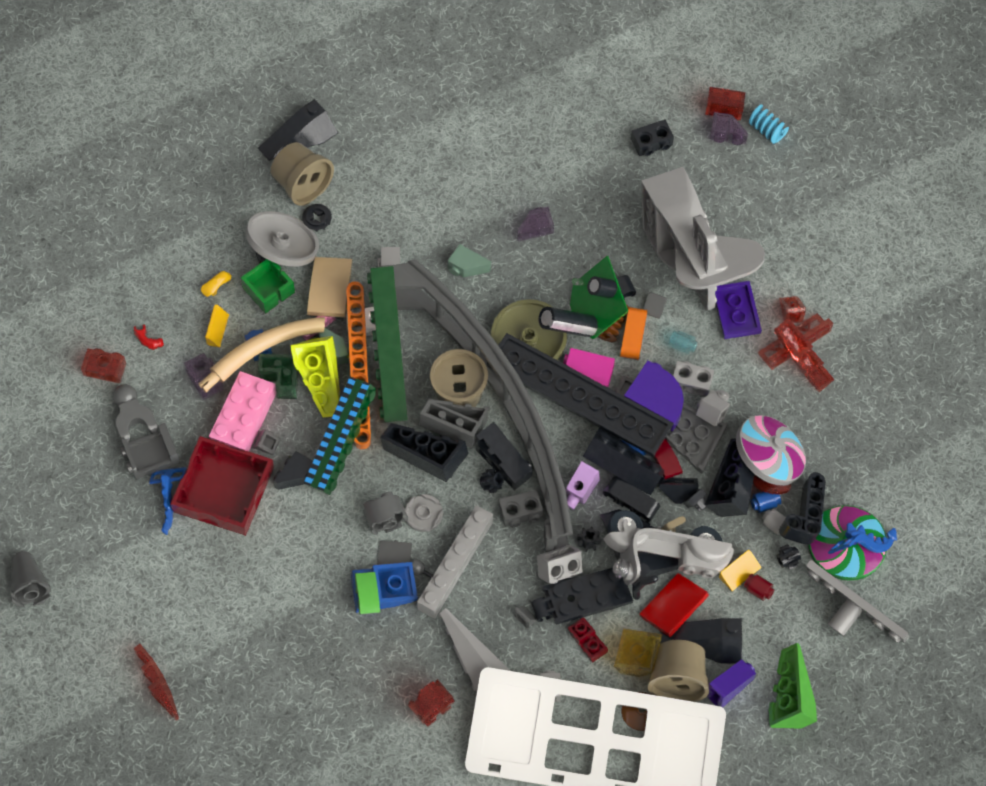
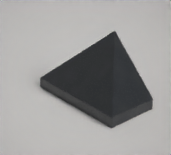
[659,477,699,504]

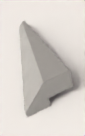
[438,608,510,692]

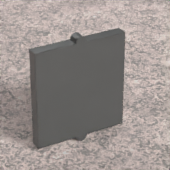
[377,540,412,565]

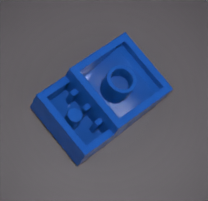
[351,562,418,613]

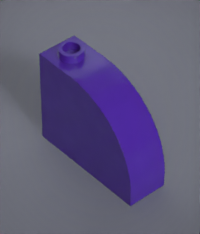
[624,360,683,431]

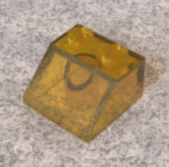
[614,628,662,677]

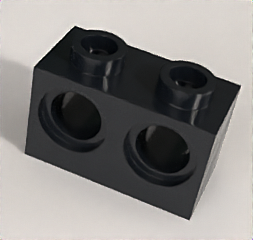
[631,119,674,156]

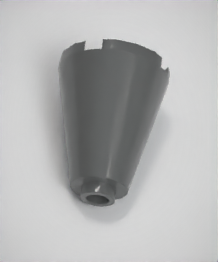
[11,551,51,608]

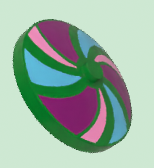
[808,505,887,581]

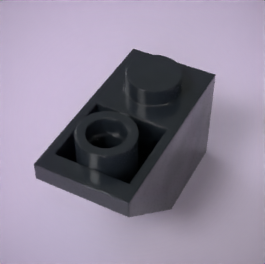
[274,451,313,490]

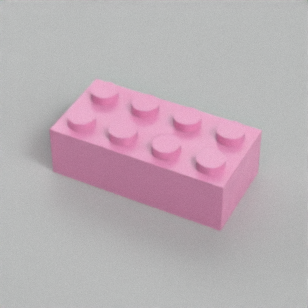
[209,371,277,451]

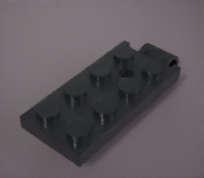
[531,566,633,625]

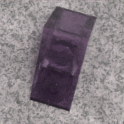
[710,112,748,145]

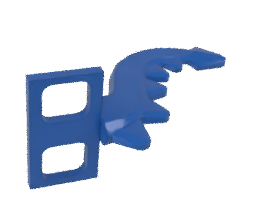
[149,467,187,535]
[828,523,897,554]

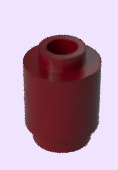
[744,574,775,601]

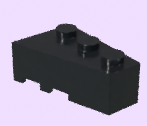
[476,422,532,491]

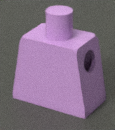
[566,462,600,510]

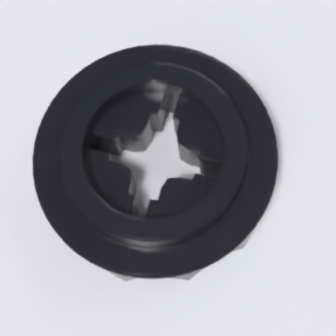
[302,204,332,231]

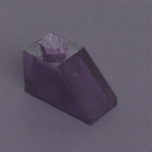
[517,207,554,242]

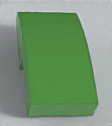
[355,572,380,614]

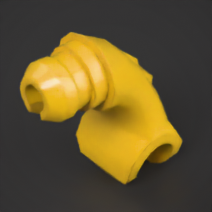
[201,271,231,297]

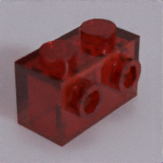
[705,87,745,120]

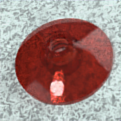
[753,475,791,494]

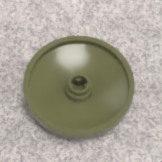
[491,299,567,360]

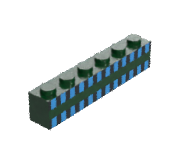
[304,376,376,495]

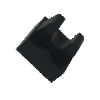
[683,488,706,512]

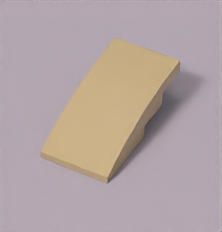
[307,257,352,317]

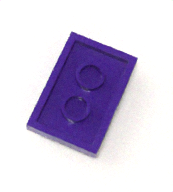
[715,281,762,339]

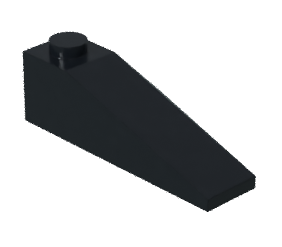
[258,99,338,161]
[660,618,742,664]

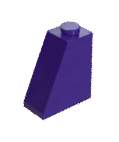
[707,659,756,708]

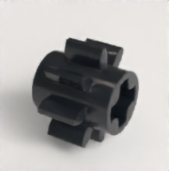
[480,468,504,494]
[577,526,601,552]
[776,544,801,570]

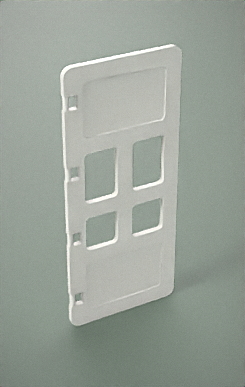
[465,667,726,786]

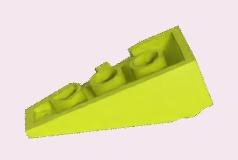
[291,336,341,418]

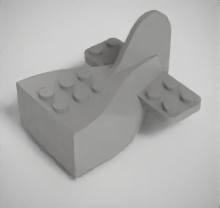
[641,167,765,311]

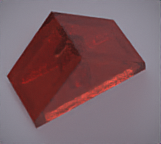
[779,296,806,324]

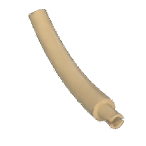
[198,317,325,393]

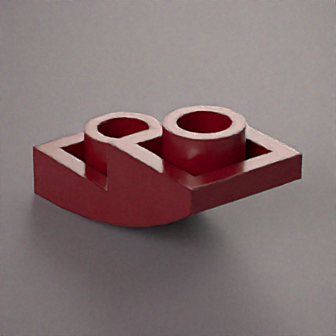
[654,439,683,479]
[567,617,608,663]

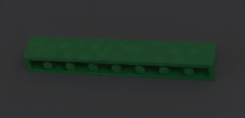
[367,266,408,422]

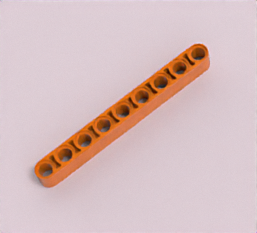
[346,281,371,449]

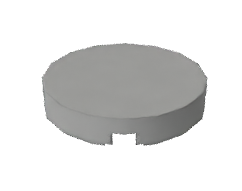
[405,494,443,532]

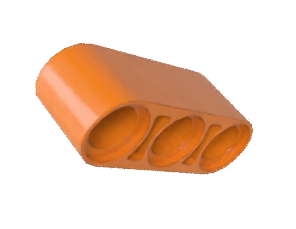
[620,307,648,360]

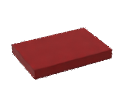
[639,573,709,637]

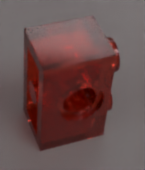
[81,348,127,384]

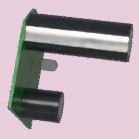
[538,256,629,339]

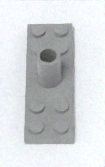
[806,560,909,643]

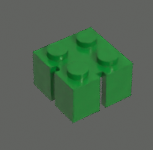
[241,259,295,314]

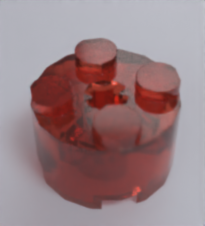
[407,679,455,727]

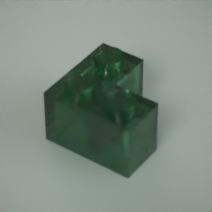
[258,354,299,399]

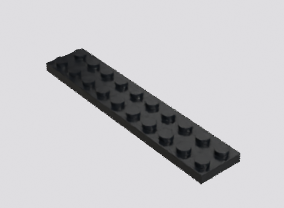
[487,333,673,457]

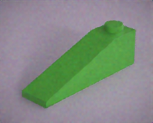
[769,643,817,729]

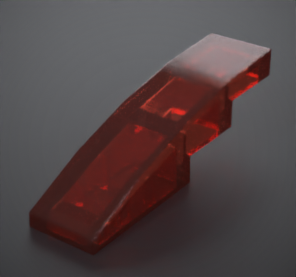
[774,318,835,393]
[134,644,179,721]

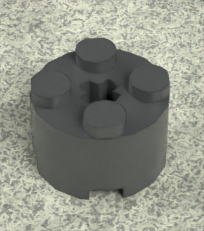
[363,491,408,535]

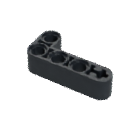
[779,472,826,545]

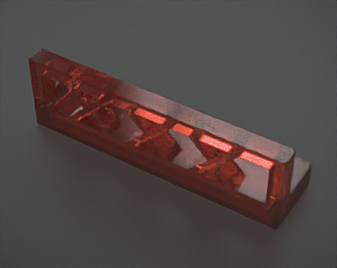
[758,313,834,370]

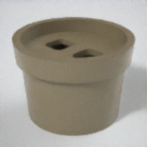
[271,142,334,206]
[430,349,488,407]
[648,640,709,702]

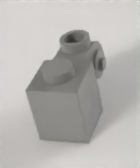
[696,390,730,426]

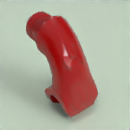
[134,324,164,350]

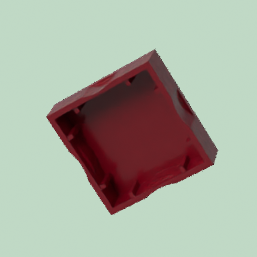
[171,436,274,536]

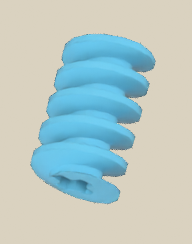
[749,104,789,144]

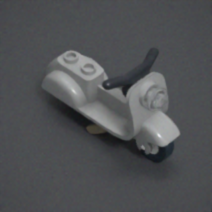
[603,510,734,600]

